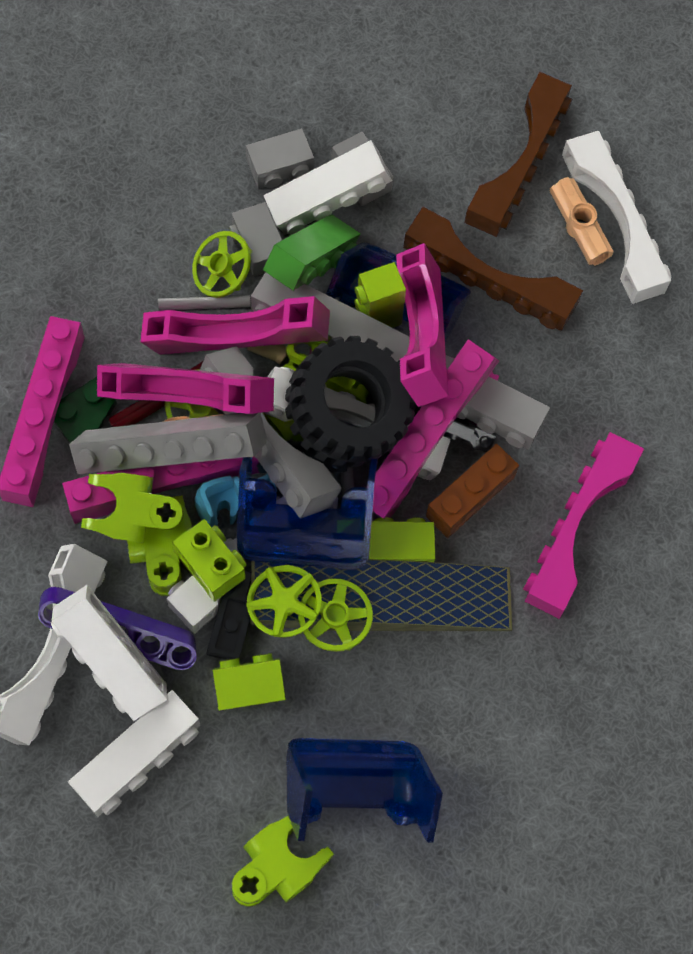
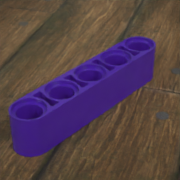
[38,587,197,670]

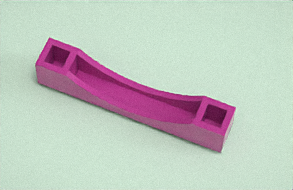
[396,243,448,407]
[140,296,330,355]
[0,316,85,507]
[358,339,499,519]
[97,363,274,414]
[523,432,644,619]
[62,456,259,524]

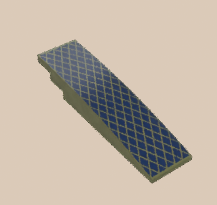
[251,557,512,631]

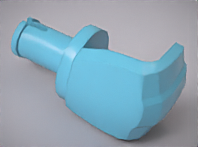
[194,473,277,527]

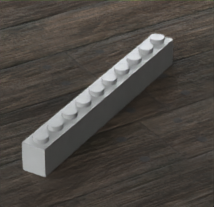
[251,272,550,450]

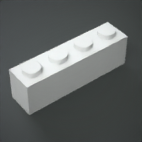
[263,140,392,235]
[51,585,167,721]
[68,690,200,817]

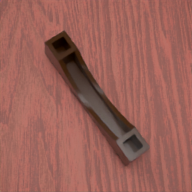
[464,72,573,237]
[403,207,583,331]

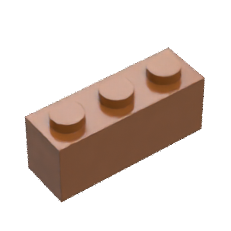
[425,443,519,539]

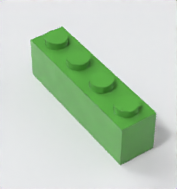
[263,214,361,291]

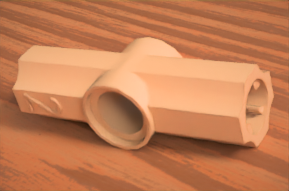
[550,177,614,266]

